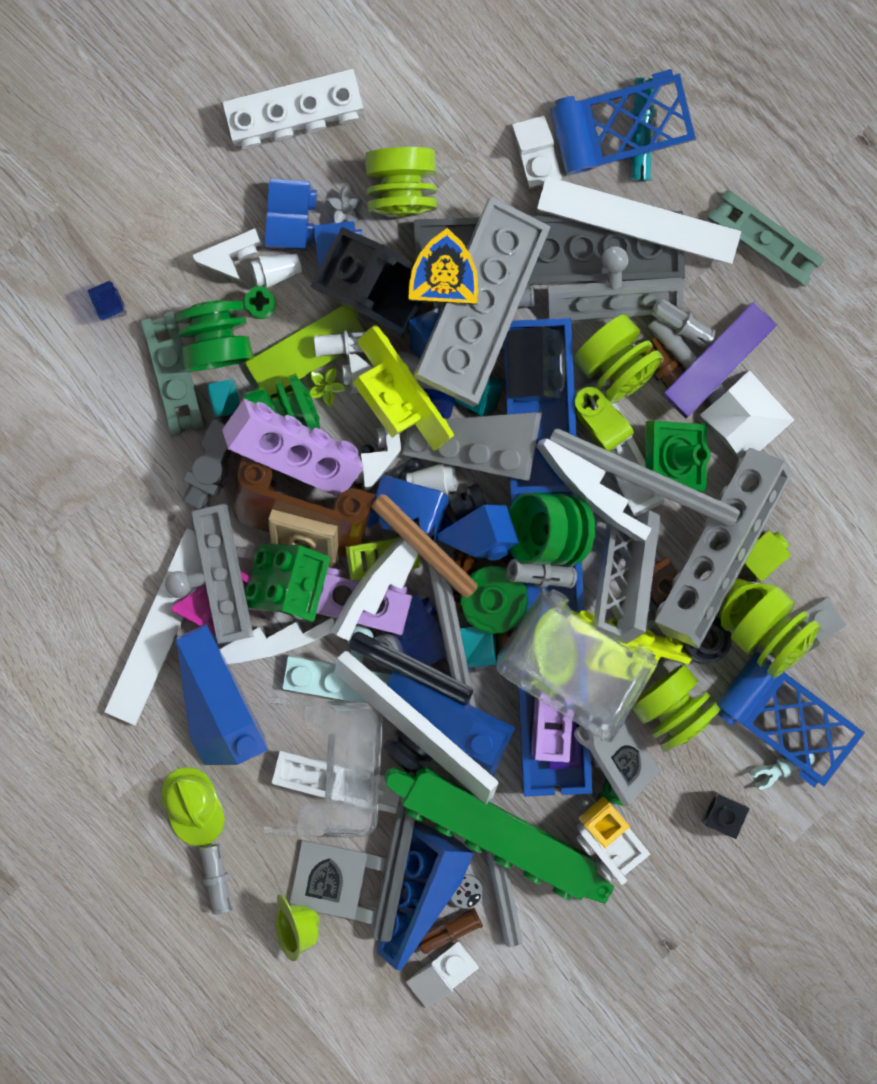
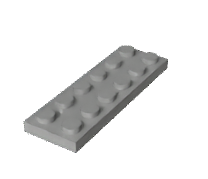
[413,196,550,407]

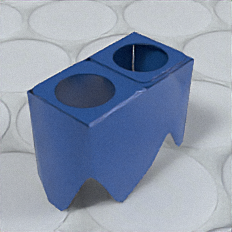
[367,475,449,542]

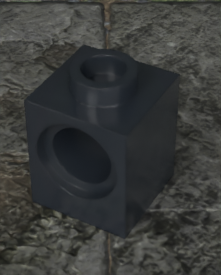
[701,791,750,839]

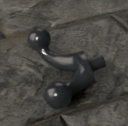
[361,444,421,480]

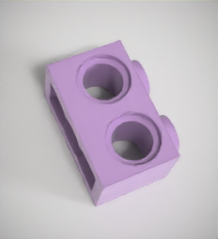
[530,690,574,762]

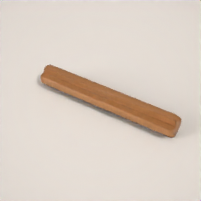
[371,494,478,598]

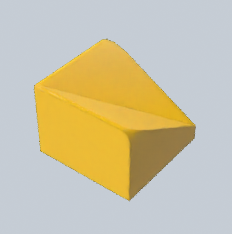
[578,797,630,849]

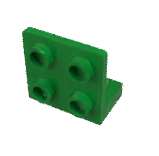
[245,543,331,622]

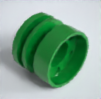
[174,300,254,372]
[243,373,320,435]
[508,492,595,566]

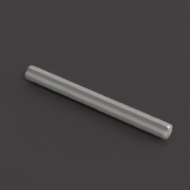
[550,429,740,526]

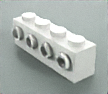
[223,69,364,149]

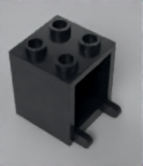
[310,226,422,337]

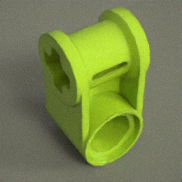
[575,387,634,452]

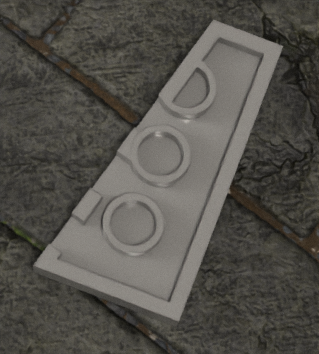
[403,413,541,480]

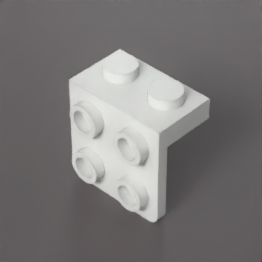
[576,822,651,885]

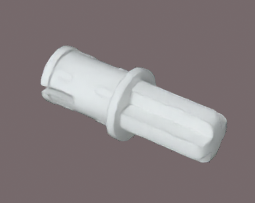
[314,330,366,357]

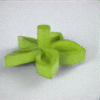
[309,367,347,407]

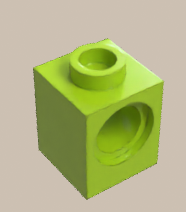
[744,530,792,582]

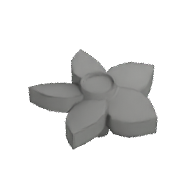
[326,186,363,225]

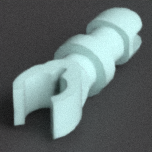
[750,749,815,790]

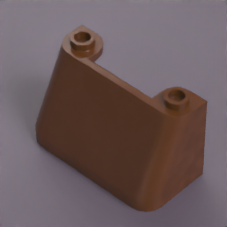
[233,455,376,556]

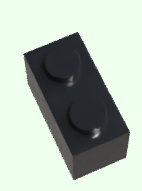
[508,327,563,402]

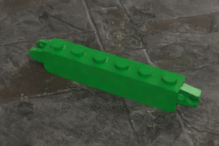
[384,767,614,904]

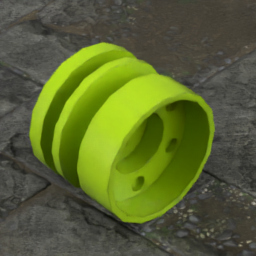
[365,147,437,217]
[573,314,664,404]
[730,587,822,679]
[629,663,720,752]

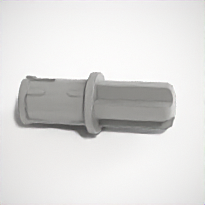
[651,299,715,349]

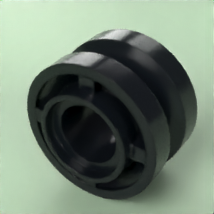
[683,617,732,664]
[383,728,433,774]

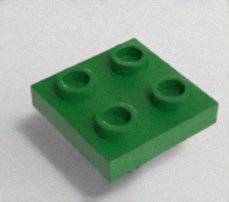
[645,421,710,492]

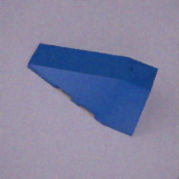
[176,623,268,765]
[387,671,515,776]
[377,821,474,970]

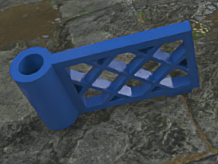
[550,69,697,175]
[716,651,865,788]

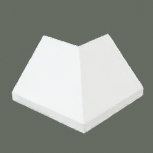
[699,370,794,459]

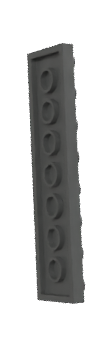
[414,211,685,284]

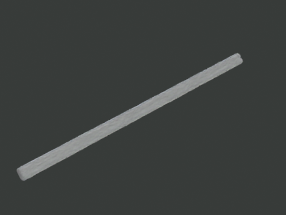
[428,563,523,947]

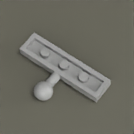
[548,246,683,320]
[165,504,254,644]

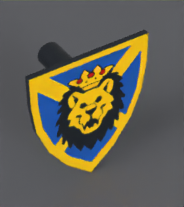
[408,228,478,305]

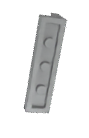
[592,510,660,644]

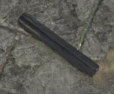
[349,632,474,705]

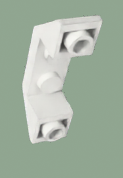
[342,354,401,492]

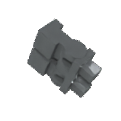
[182,419,232,509]

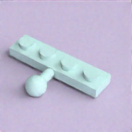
[283,624,391,705]

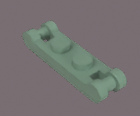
[707,190,825,287]
[141,311,205,436]

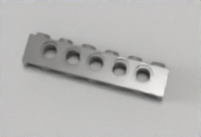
[655,447,792,649]

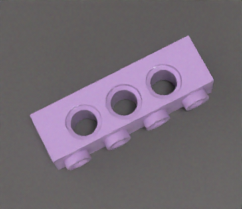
[222,399,364,497]
[316,567,412,635]

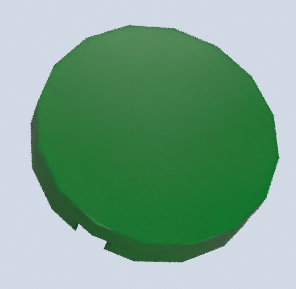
[460,566,529,634]

